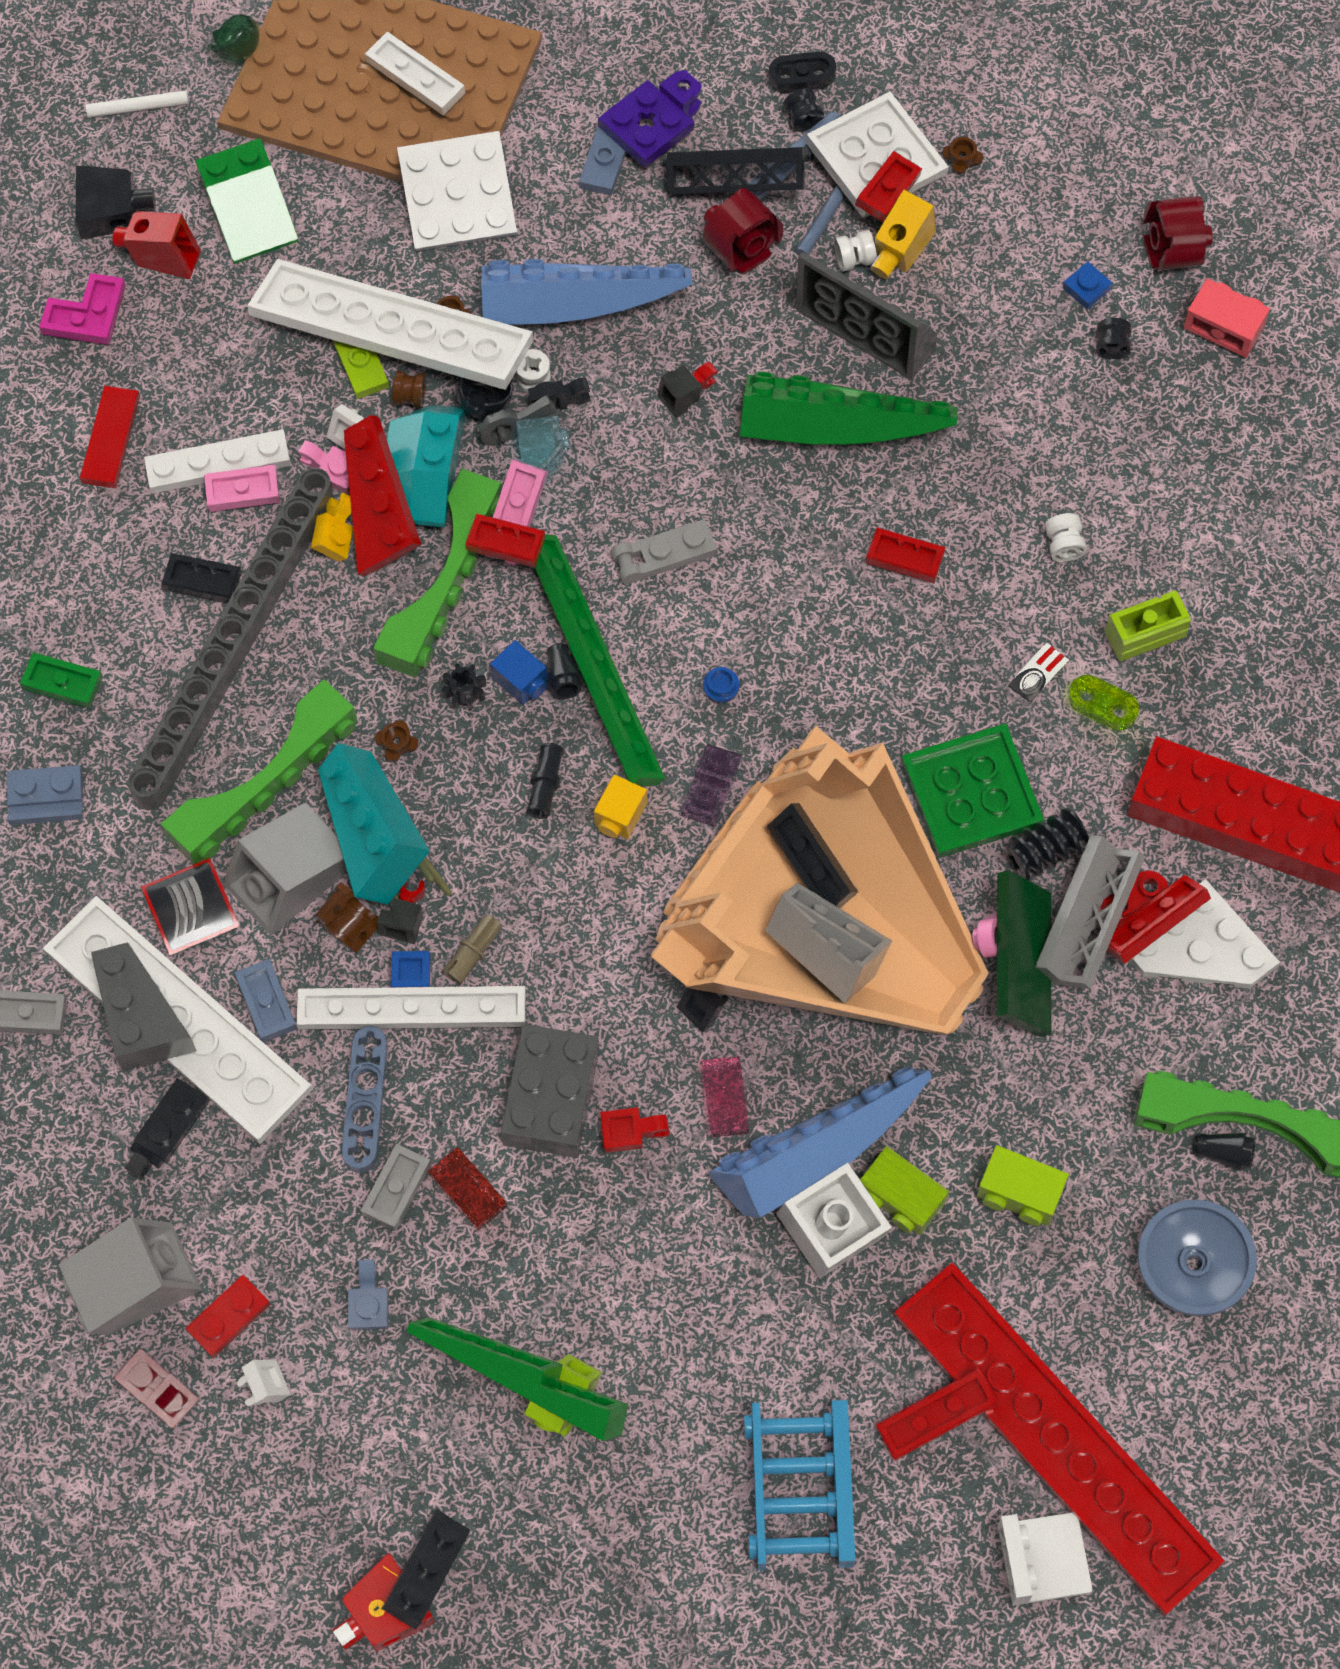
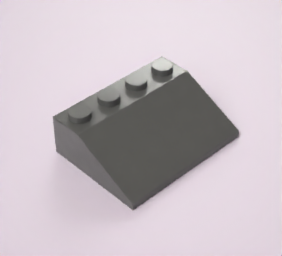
[796,252,937,380]

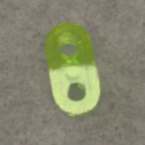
[1068,675,1139,730]

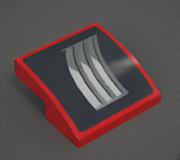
[141,858,239,955]

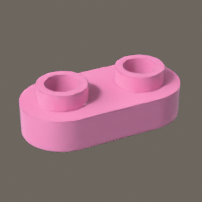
[973,914,997,958]

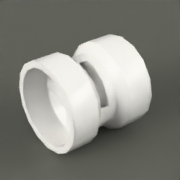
[834,230,877,272]
[1045,513,1087,562]

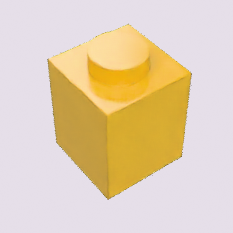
[594,775,648,840]

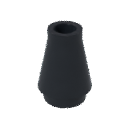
[547,643,583,699]
[1197,1133,1255,1171]

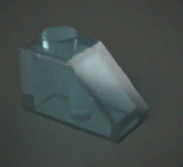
[516,415,570,486]

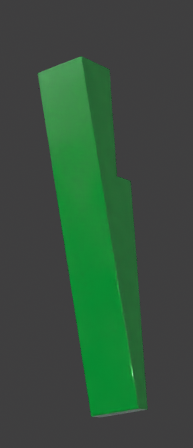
[407,1317,628,1442]

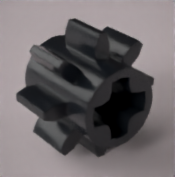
[441,663,487,710]

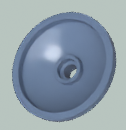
[1138,1200,1257,1316]

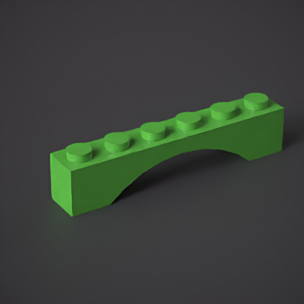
[373,468,502,678]
[161,679,358,864]
[1134,1071,1340,1178]

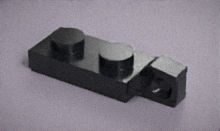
[125,1078,210,1181]

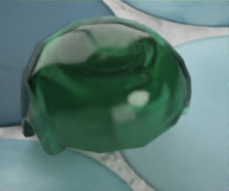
[208,14,259,63]

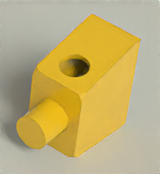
[870,190,936,279]

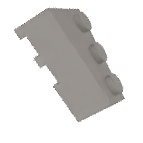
[765,883,892,1003]

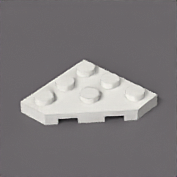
[1129,879,1280,989]

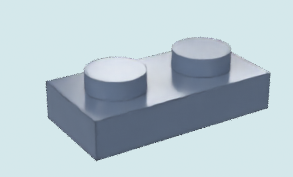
[234,958,297,1043]

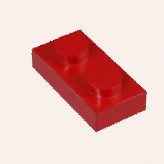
[855,151,923,223]
[185,1275,271,1359]

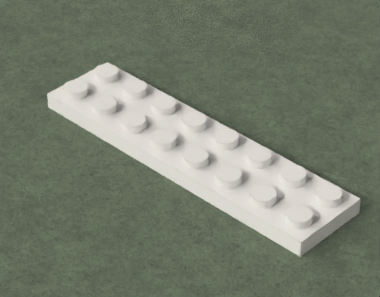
[247,259,533,390]
[43,896,313,1144]

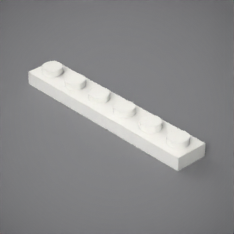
[297,986,526,1029]

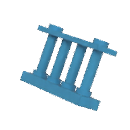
[744,1400,856,1571]

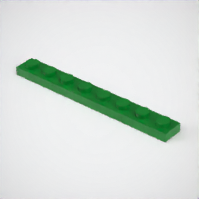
[535,534,665,786]

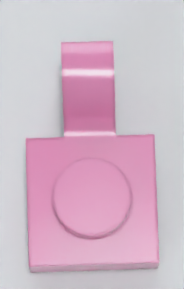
[298,440,349,494]

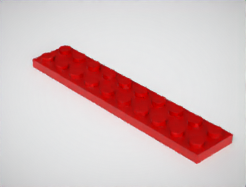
[893,1262,1225,1617]

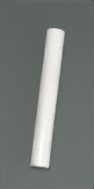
[86,90,189,118]

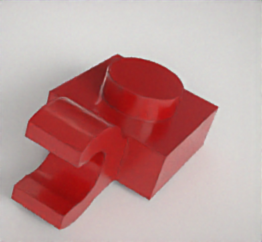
[600,1107,670,1153]

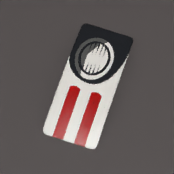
[1008,643,1069,703]

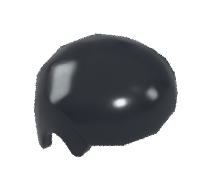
[456,377,514,419]

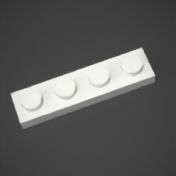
[144,429,291,493]

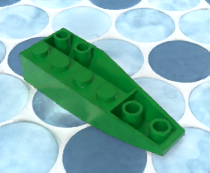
[740,371,958,444]

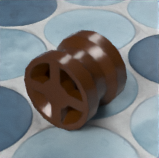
[392,370,427,409]

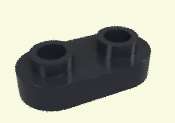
[769,52,837,92]

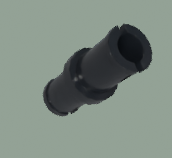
[526,743,564,819]

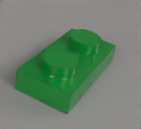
[20,652,103,709]

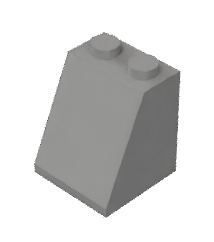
[223,803,347,935]
[59,1217,202,1335]

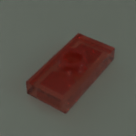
[428,1147,508,1231]

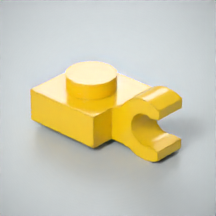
[311,493,353,561]

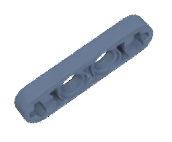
[342,1026,388,1173]

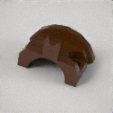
[315,882,378,953]

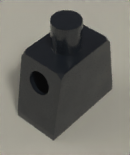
[75,166,156,240]

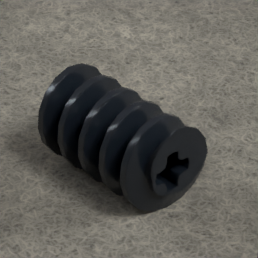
[1006,808,1089,881]

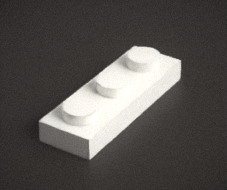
[365,32,465,116]

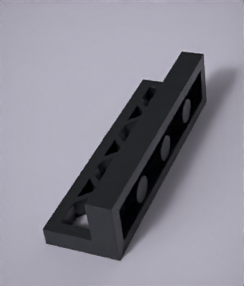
[666,147,809,194]

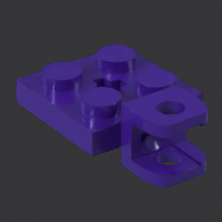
[598,70,702,168]

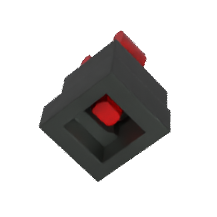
[657,361,719,418]
[377,880,425,945]

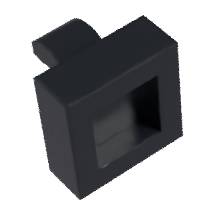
[677,988,728,1032]

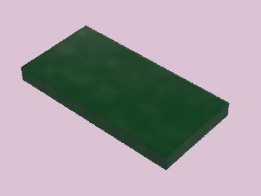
[996,870,1051,1037]

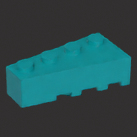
[318,743,430,905]

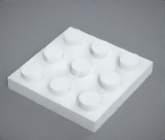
[805,92,949,218]
[397,131,517,251]

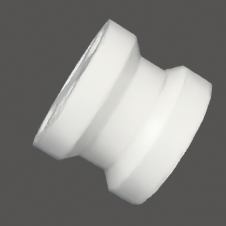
[516,349,551,392]

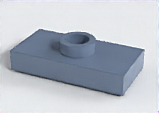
[579,127,627,196]

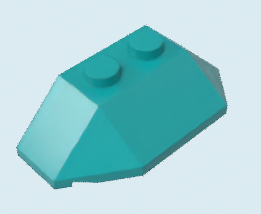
[387,404,466,527]

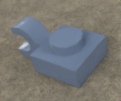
[348,1259,389,1331]

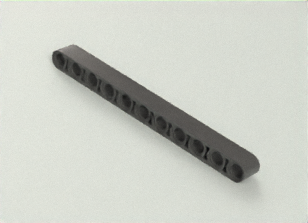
[128,468,334,811]

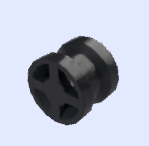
[783,88,824,132]
[1096,318,1132,360]

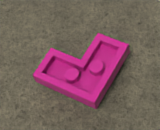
[39,273,126,345]

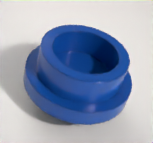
[703,667,740,703]

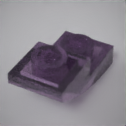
[681,744,742,827]

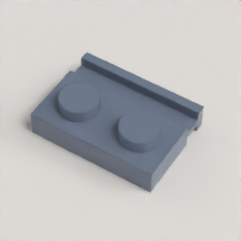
[7,765,84,825]

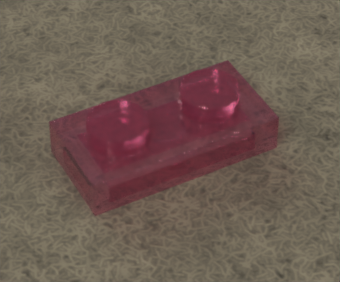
[702,1056,749,1138]

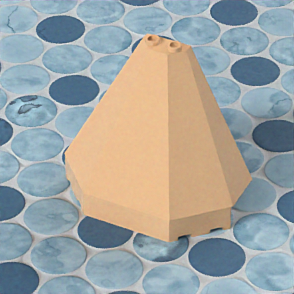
[651,726,989,1035]

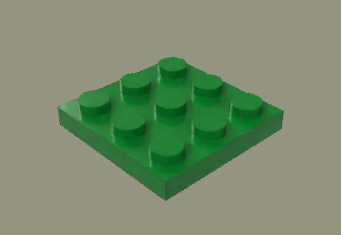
[901,723,1044,858]

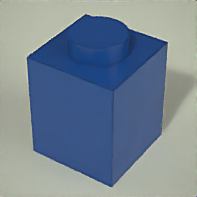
[490,640,548,705]

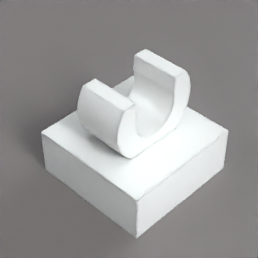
[326,404,364,449]
[237,1359,291,1406]

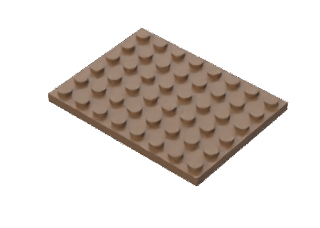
[217,0,543,183]

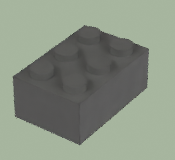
[501,1024,600,1158]

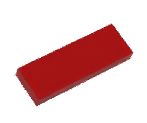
[80,385,140,489]
[1106,875,1211,964]
[876,1368,1000,1461]

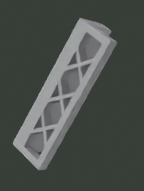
[1035,835,1146,989]

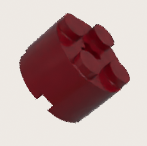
[703,188,784,273]
[1143,196,1213,271]

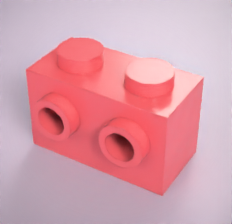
[1184,278,1270,358]

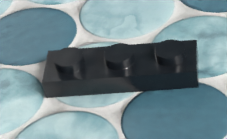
[767,803,858,908]
[381,1509,470,1630]

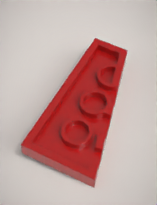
[344,415,421,576]

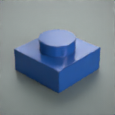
[1062,261,1113,310]
[391,951,431,988]

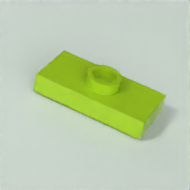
[333,340,390,399]

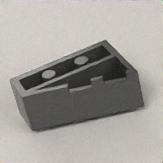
[91,942,197,1071]

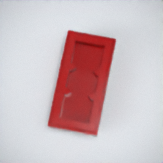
[465,513,546,568]
[866,527,946,584]

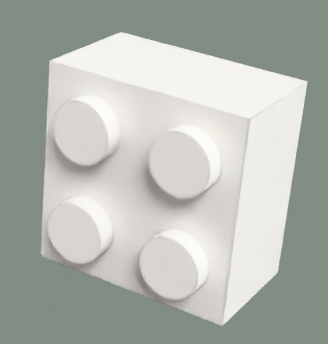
[776,1163,892,1278]

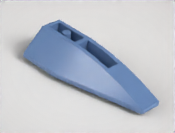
[481,259,692,325]
[709,1066,932,1218]

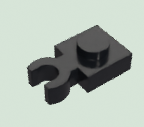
[528,377,591,410]

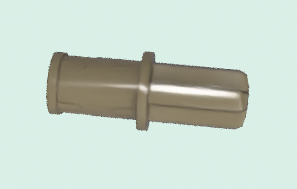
[442,915,502,985]

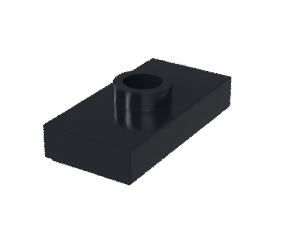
[161,553,242,603]

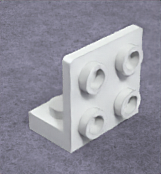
[998,1513,1092,1606]

